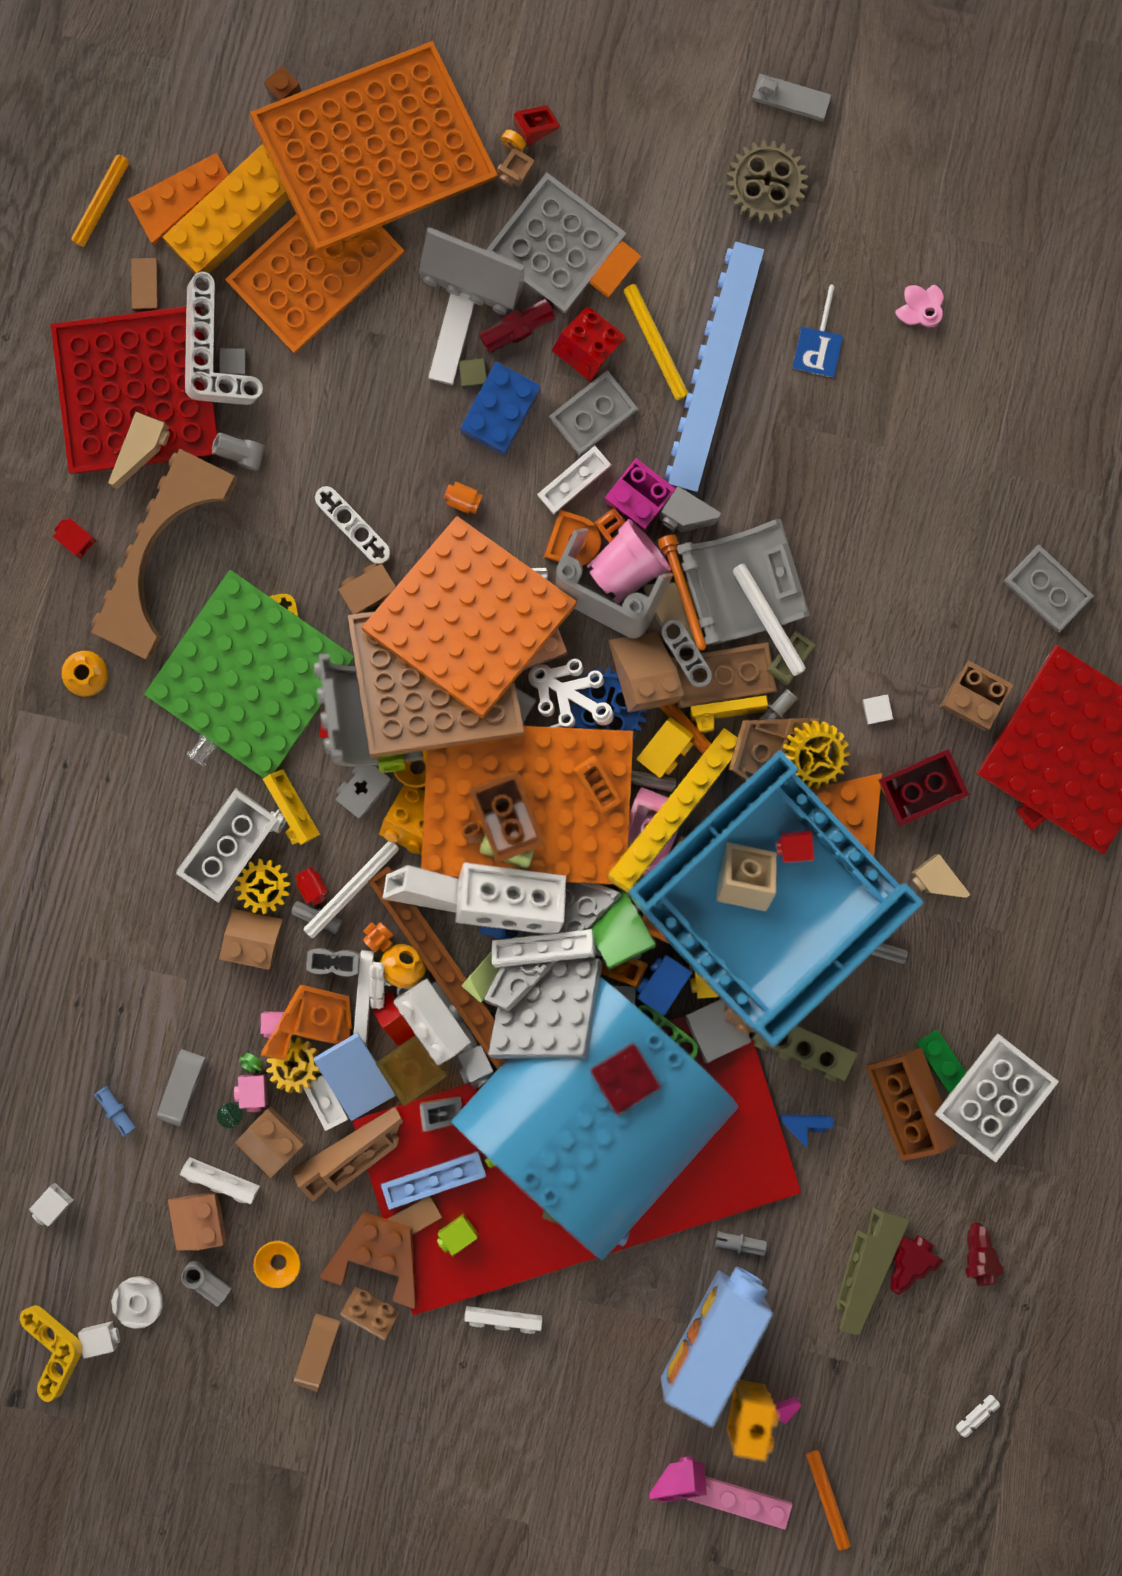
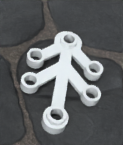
[528,659,614,728]

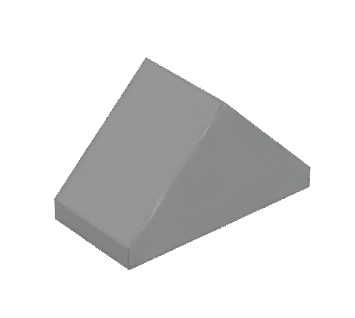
[420,1097,462,1131]

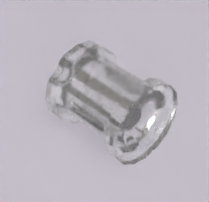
[186,734,219,767]

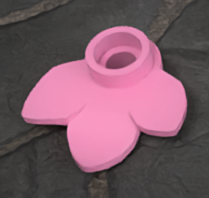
[895,285,944,327]

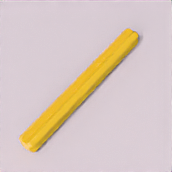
[624,284,688,400]

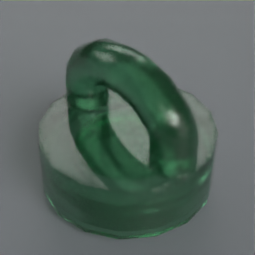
[217,1102,243,1128]

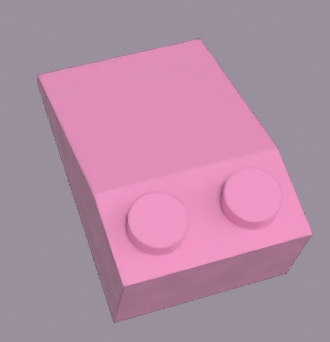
[628,787,679,876]

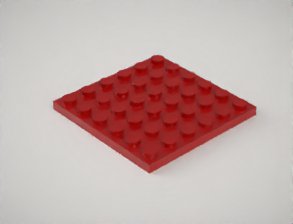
[50,306,218,475]
[976,645,1122,854]

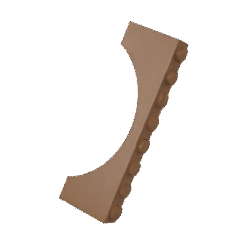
[91,449,239,660]

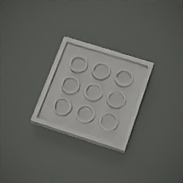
[486,172,626,314]
[489,958,603,1059]

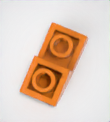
[589,240,641,298]

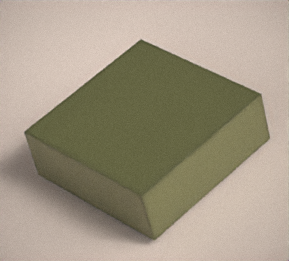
[459,358,486,388]

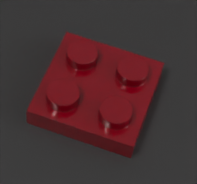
[589,1042,662,1115]

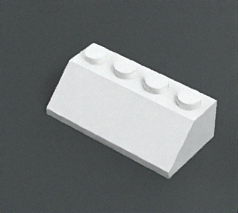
[176,788,278,903]

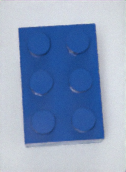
[460,362,541,457]

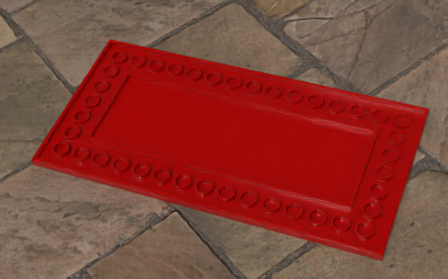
[352,1014,801,1316]

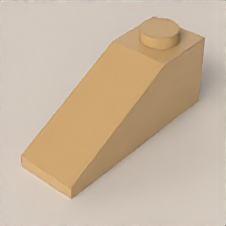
[108,412,170,489]

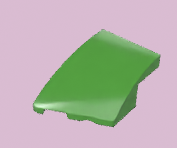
[589,888,655,970]

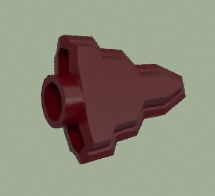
[966,1223,1004,1286]
[890,1235,944,1295]

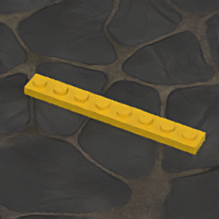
[607,728,738,893]

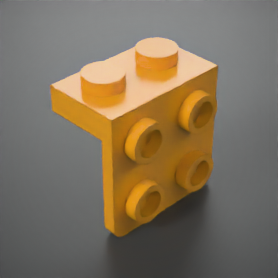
[379,785,425,856]

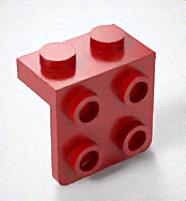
[551,307,625,382]

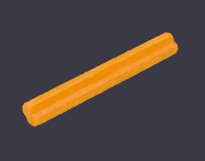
[71,155,129,247]

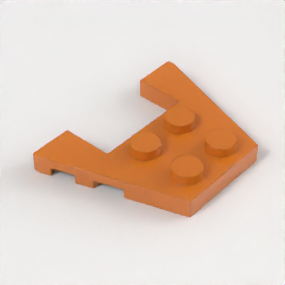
[261,985,352,1061]

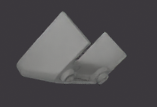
[555,528,673,638]

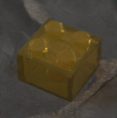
[375,1035,448,1106]

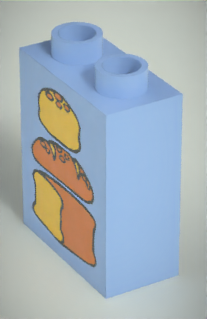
[660,1266,772,1427]

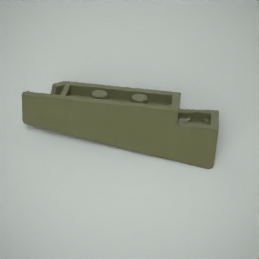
[836,1207,909,1335]

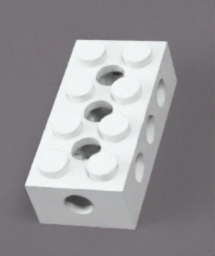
[456,863,566,934]

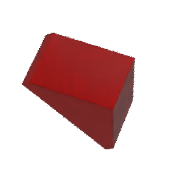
[514,105,560,147]
[372,991,415,1047]

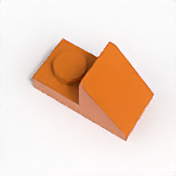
[601,958,647,988]

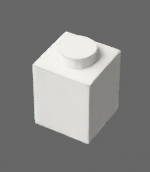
[29,1183,74,1226]
[78,1321,120,1359]

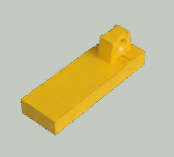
[690,696,768,733]
[263,769,321,845]

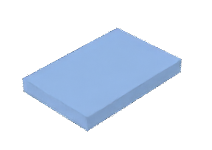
[313,1033,396,1121]

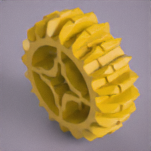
[783,721,850,789]

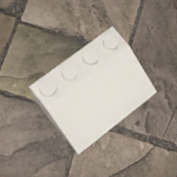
[935,1033,1059,1162]

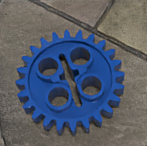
[566,667,648,740]

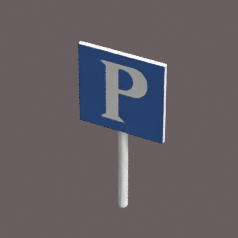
[792,285,843,378]

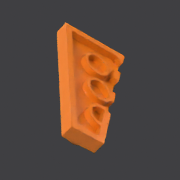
[128,153,229,245]

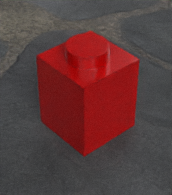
[53,517,97,559]
[776,830,814,863]

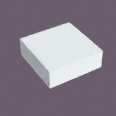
[862,694,893,725]

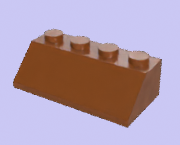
[866,1047,957,1161]

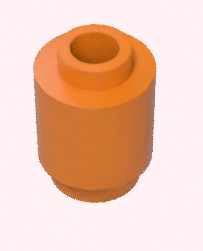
[443,481,483,514]

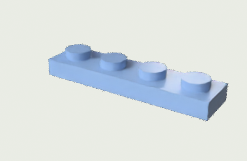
[381,1151,486,1209]

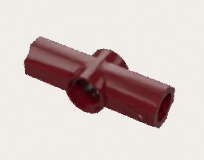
[479,299,555,354]

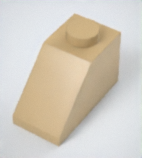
[911,854,970,898]

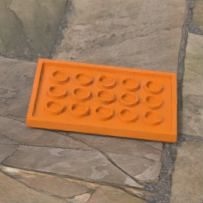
[225,214,405,355]

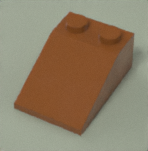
[469,770,545,863]

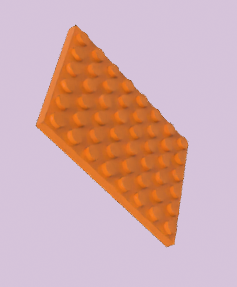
[249,41,498,253]
[421,726,633,884]

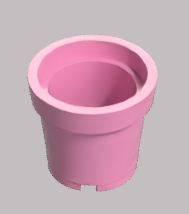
[587,519,671,604]

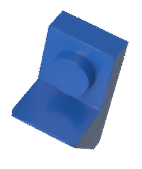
[780,1114,833,1148]

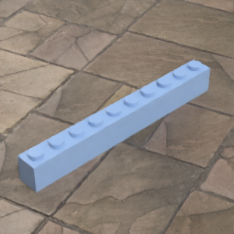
[664,242,764,496]

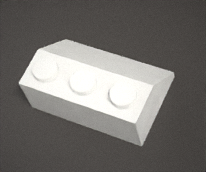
[394,979,470,1065]

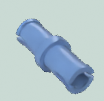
[94,1086,136,1137]

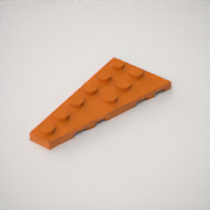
[810,773,882,857]

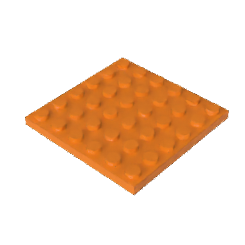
[361,516,577,719]

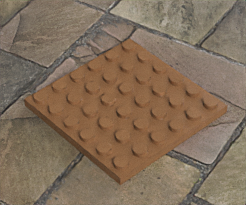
[348,611,524,758]

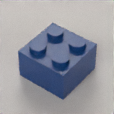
[635,954,692,1016]

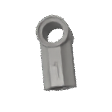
[212,433,265,471]
[181,1261,231,1307]

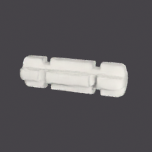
[369,962,384,1009]
[956,1395,1000,1438]

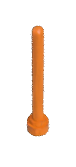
[657,535,706,650]

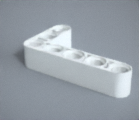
[185,272,263,405]

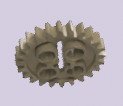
[726,140,808,224]

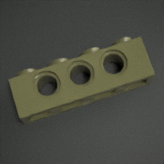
[749,1025,858,1082]

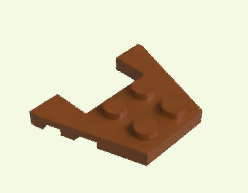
[320,1212,417,1308]

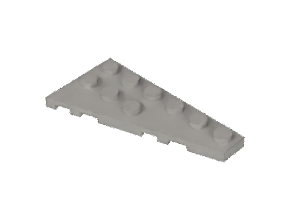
[484,882,621,1012]

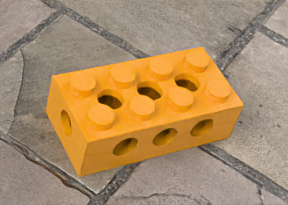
[726,1379,778,1461]

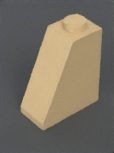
[643,582,696,650]

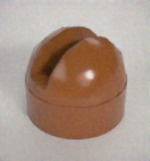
[462,822,484,845]

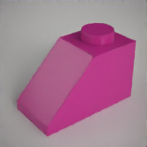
[649,1457,707,1503]

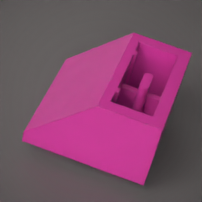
[604,458,676,532]

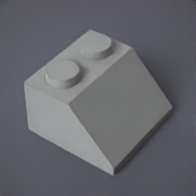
[659,486,721,533]

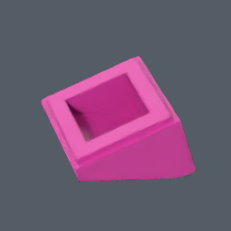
[774,1397,801,1424]

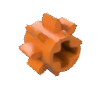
[362,922,394,953]

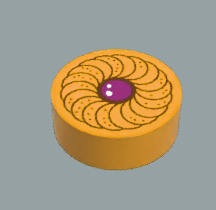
[501,130,526,152]

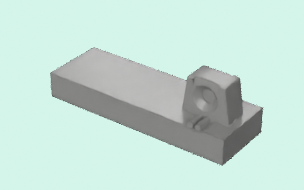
[752,73,831,122]

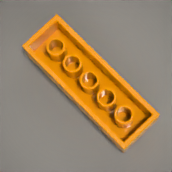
[163,144,289,274]

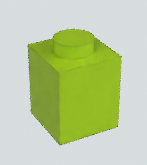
[437,1213,479,1256]

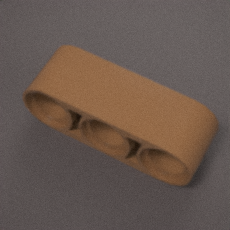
[293,1313,340,1392]

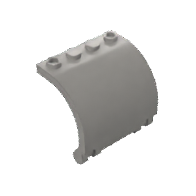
[677,519,810,645]
[314,653,423,767]

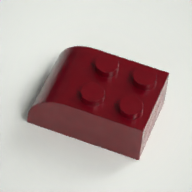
[878,749,969,826]

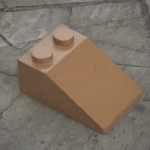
[609,631,684,713]

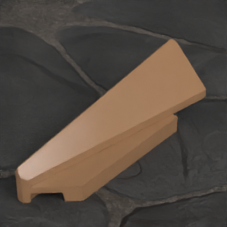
[292,1108,403,1202]

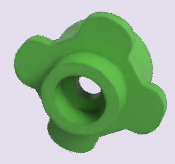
[239,1053,264,1075]

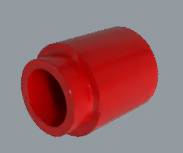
[295,867,329,906]

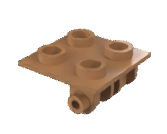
[340,1286,399,1341]

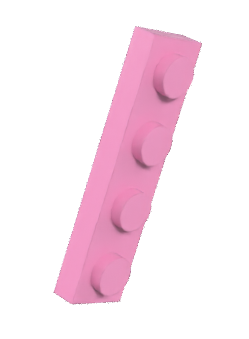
[687,1476,792,1529]

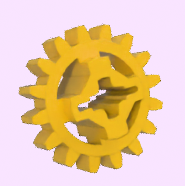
[235,859,291,914]
[266,1037,320,1094]

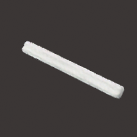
[733,564,806,676]
[304,841,399,938]

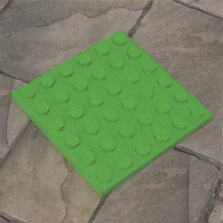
[144,570,354,778]

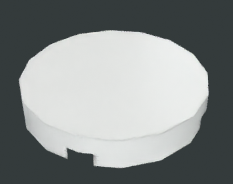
[112,1276,164,1329]

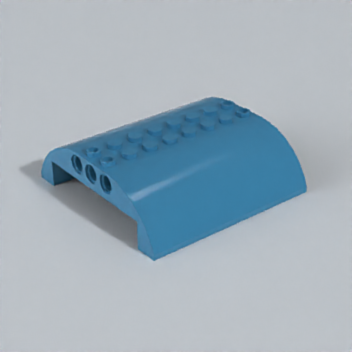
[628,750,924,1046]
[451,977,739,1261]

